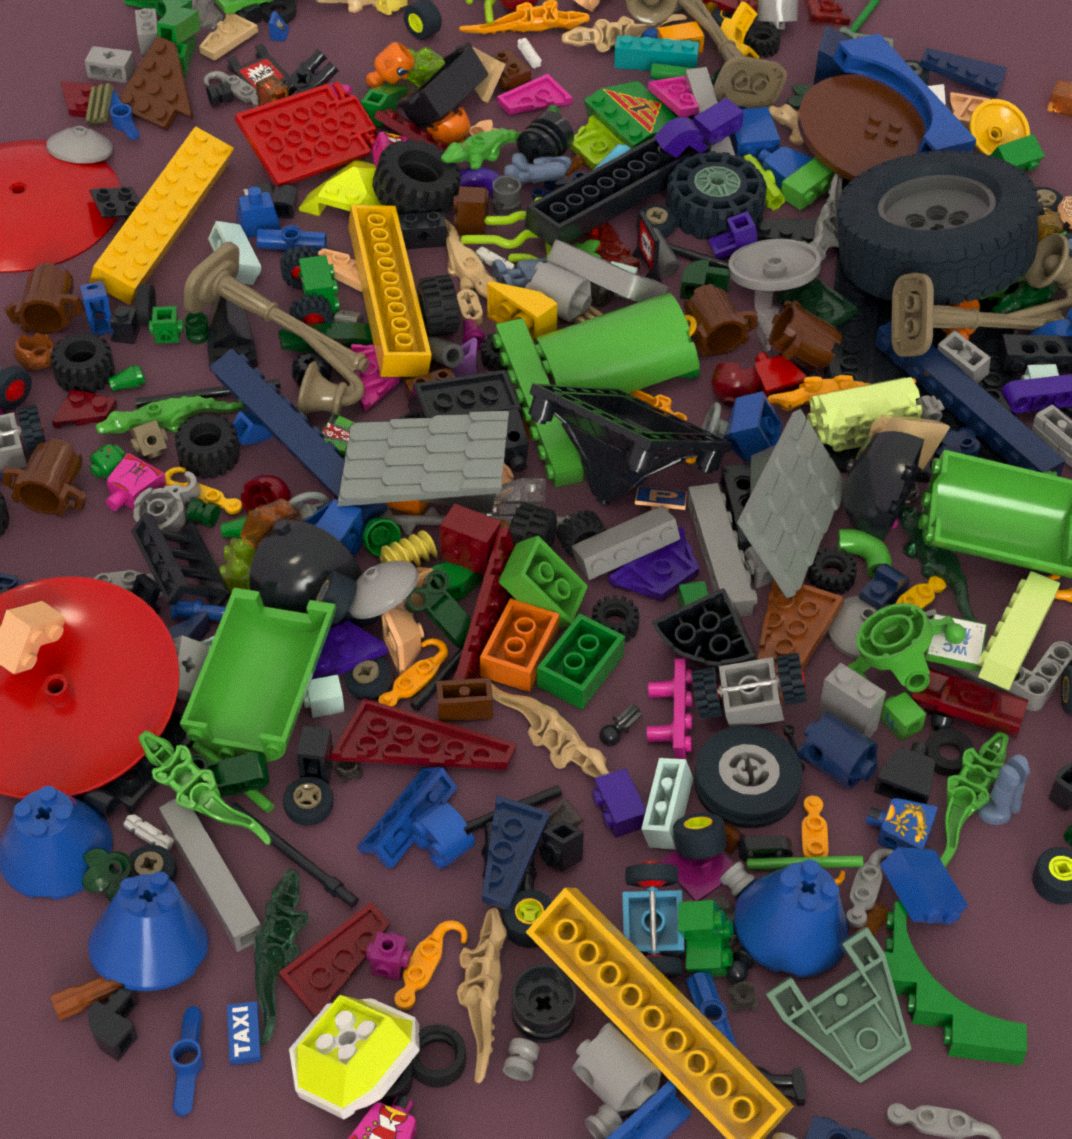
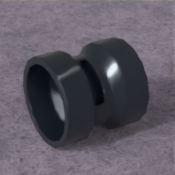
[206,81,233,107]

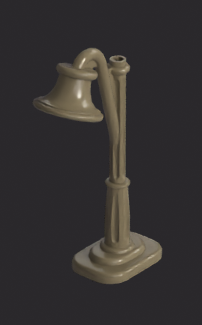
[625,0,787,108]
[892,233,1072,357]
[184,242,370,417]

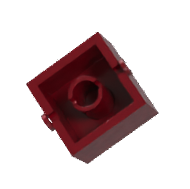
[440,503,501,575]

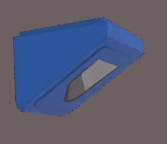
[269,11,289,41]

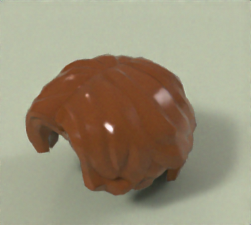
[14,333,55,371]

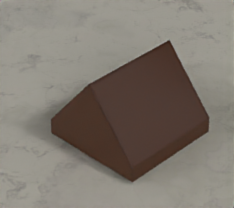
[723,821,746,854]

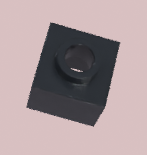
[235,3,262,24]

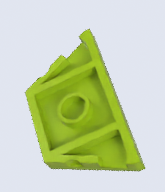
[570,115,624,170]

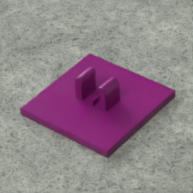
[660,851,735,901]

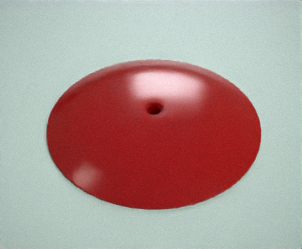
[0,139,121,273]
[0,576,180,799]

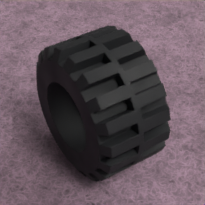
[417,274,460,337]
[50,332,115,393]
[175,414,240,479]
[509,502,557,549]

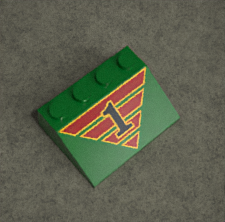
[584,81,679,149]

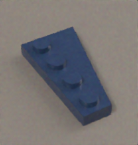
[482,795,550,911]

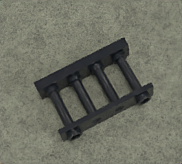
[131,513,231,606]

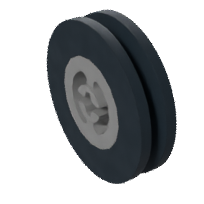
[694,726,802,828]

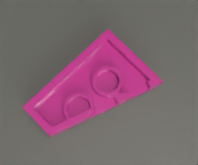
[497,74,573,115]
[648,76,699,118]

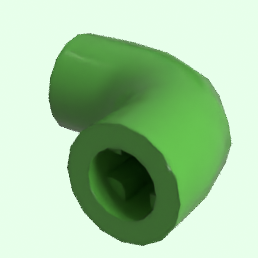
[837,529,893,578]

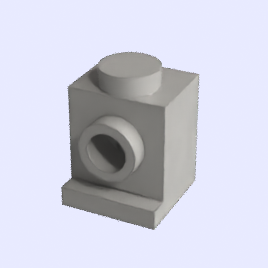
[744,546,773,588]

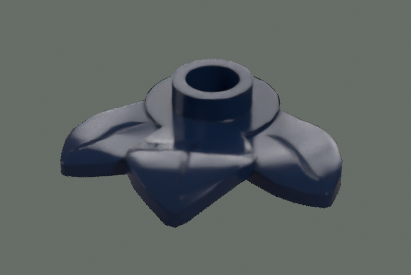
[934,427,981,457]

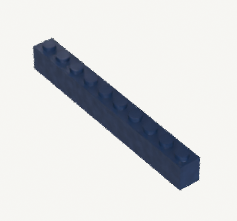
[875,321,1065,477]
[210,348,388,527]

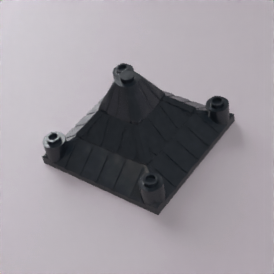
[528,383,733,505]

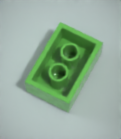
[498,536,588,629]

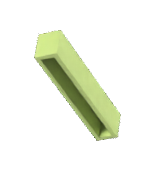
[978,571,1060,690]

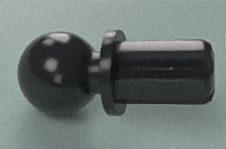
[599,704,643,746]
[726,944,754,984]

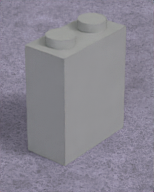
[817,663,886,738]

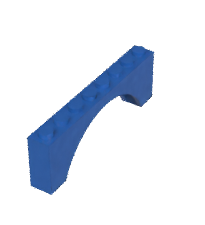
[833,34,977,154]

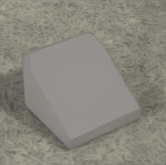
[334,310,363,323]

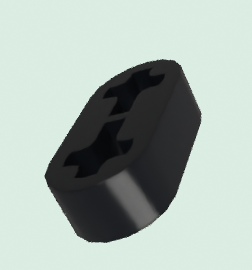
[738,836,793,862]

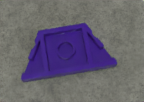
[609,526,699,601]
[312,621,389,679]

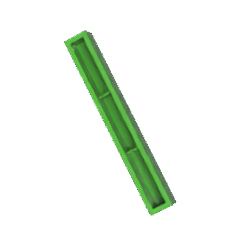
[493,318,584,488]

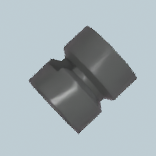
[492,176,521,216]

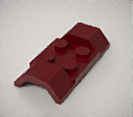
[912,668,1029,738]

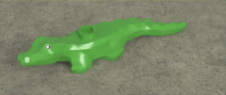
[441,128,521,170]
[96,396,246,442]
[139,731,271,845]
[940,732,1009,868]

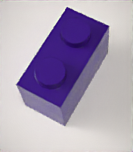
[693,97,744,146]
[591,768,646,838]

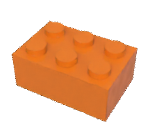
[480,598,560,693]

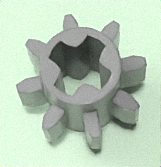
[916,396,944,421]

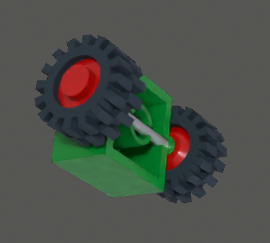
[280,245,340,325]

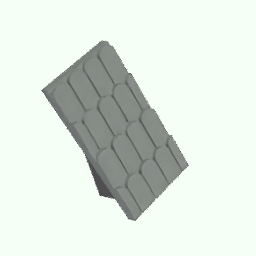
[737,409,846,599]
[337,411,509,513]

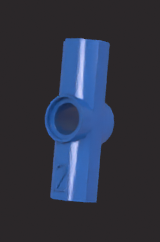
[257,225,327,254]
[685,971,738,1049]

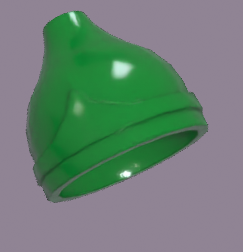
[362,518,401,556]

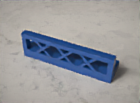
[357,767,458,868]
[607,1080,691,1139]

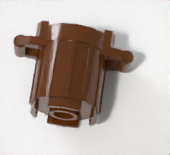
[4,263,85,334]
[684,284,758,356]
[769,300,842,370]
[2,438,86,517]

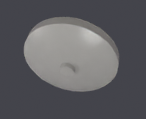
[729,239,821,291]

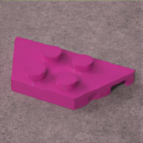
[347,344,400,411]

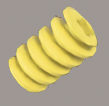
[380,530,437,567]

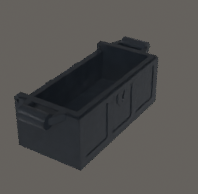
[397,42,488,127]
[398,370,522,419]

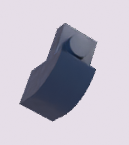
[859,564,910,610]

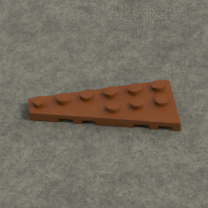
[758,578,844,704]

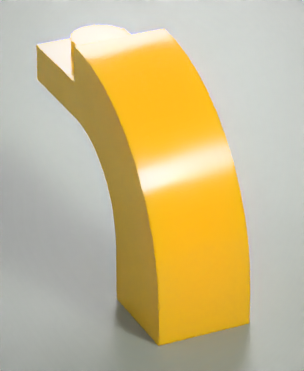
[721,1,759,59]

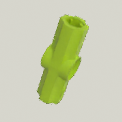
[743,154,785,210]

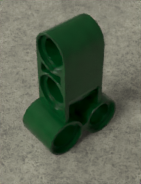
[403,569,472,648]
[192,753,270,814]

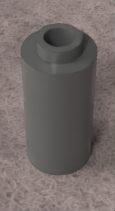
[653,228,680,277]
[428,337,464,368]

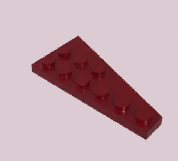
[454,527,516,680]
[331,698,517,770]

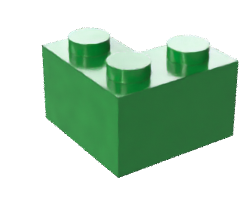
[678,900,733,977]

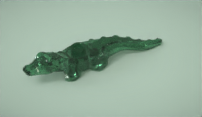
[897,505,979,623]
[254,868,309,1045]

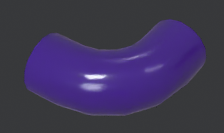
[457,167,501,199]

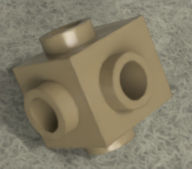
[129,420,168,459]

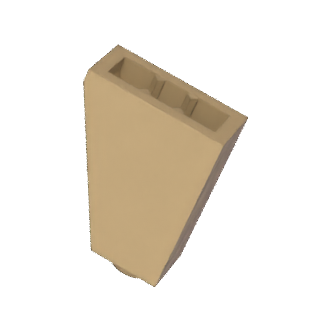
[868,414,950,469]

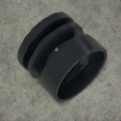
[517,111,574,164]
[512,964,576,1043]

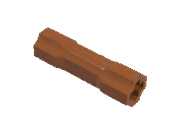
[50,976,124,1021]

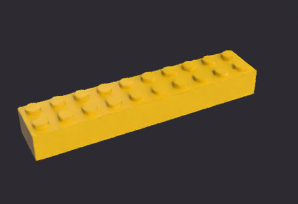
[89,126,234,305]
[348,205,432,377]
[526,887,794,1139]

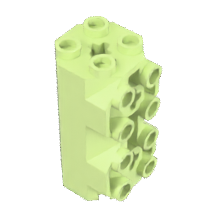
[807,377,922,452]

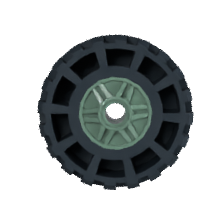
[666,151,767,240]

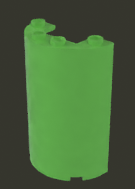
[534,293,700,393]
[918,450,1072,579]
[180,588,336,762]

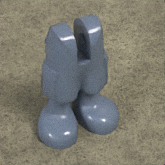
[505,153,571,186]
[492,257,559,288]
[976,755,1030,825]

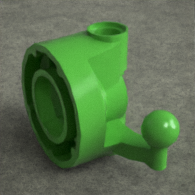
[847,603,966,692]

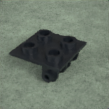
[89,186,140,221]

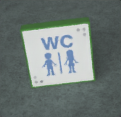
[925,614,987,672]

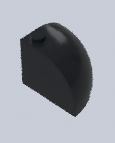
[843,431,924,541]
[250,519,362,612]
[652,588,759,670]

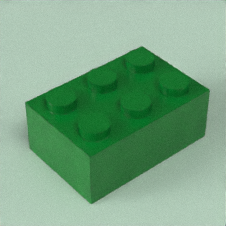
[537,613,625,710]

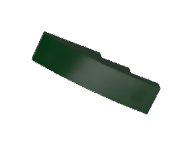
[278,322,374,353]

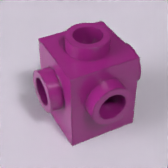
[366,932,411,981]

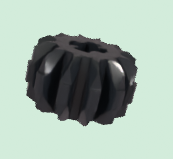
[291,351,332,387]

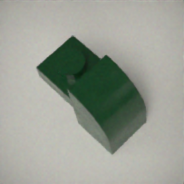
[680,260,730,300]

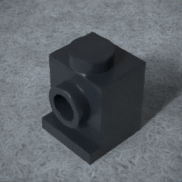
[110,306,140,344]

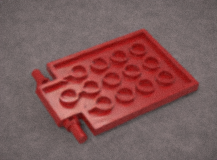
[234,81,377,186]

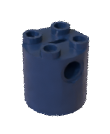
[797,711,879,790]

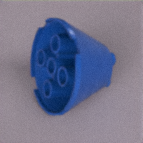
[0,786,113,900]
[734,859,849,977]
[88,872,209,991]

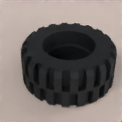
[372,139,461,215]

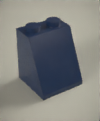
[814,26,855,85]

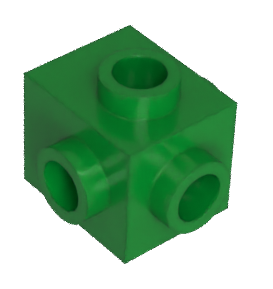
[149,306,184,344]

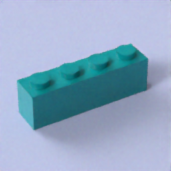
[614,35,699,71]

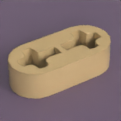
[457,289,483,326]

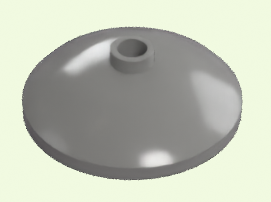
[47,126,113,163]
[348,560,418,619]
[827,596,890,659]

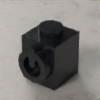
[539,820,584,872]

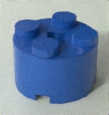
[411,800,475,870]

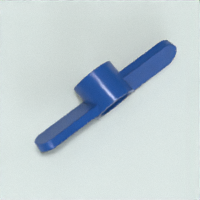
[110,90,140,140]
[170,1006,204,1117]

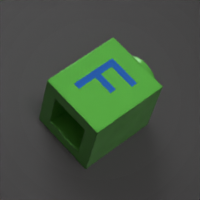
[880,692,926,742]

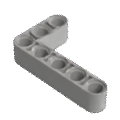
[547,239,668,302]
[926,641,1072,711]

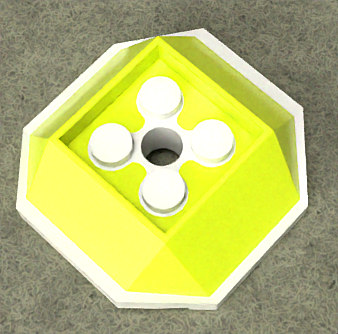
[289,995,420,1119]

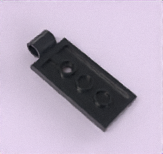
[83,710,194,817]

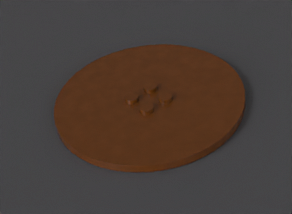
[797,74,925,181]

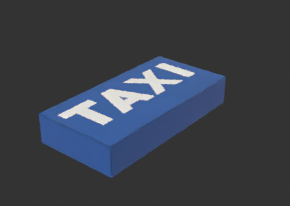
[227,1001,261,1065]

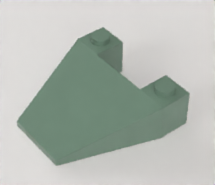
[764,927,911,1083]

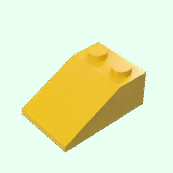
[487,281,557,343]

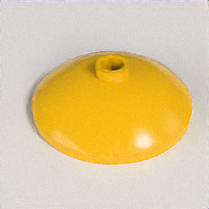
[969,99,1030,156]

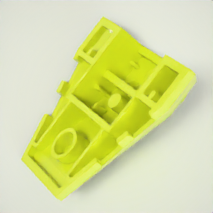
[299,160,383,216]

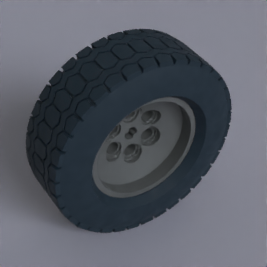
[837,151,1038,305]

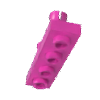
[647,659,693,761]

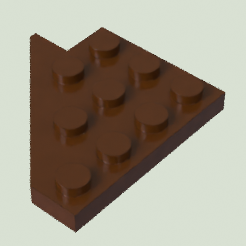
[119,36,194,131]

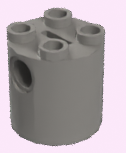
[757,0,798,29]
[525,262,592,323]
[572,1022,661,1117]

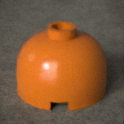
[427,107,470,145]

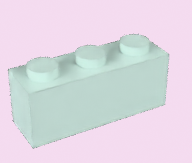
[208,221,261,285]
[641,758,693,850]

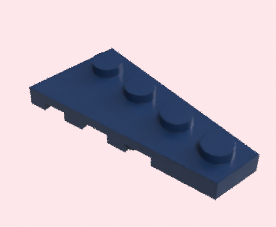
[919,48,1007,98]

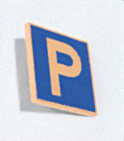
[635,486,687,511]

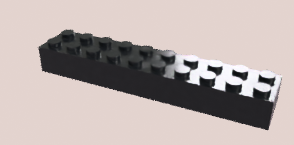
[525,137,711,246]

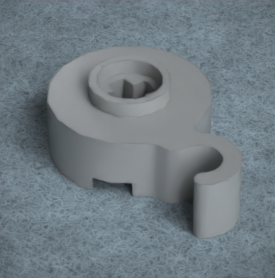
[133,471,201,532]

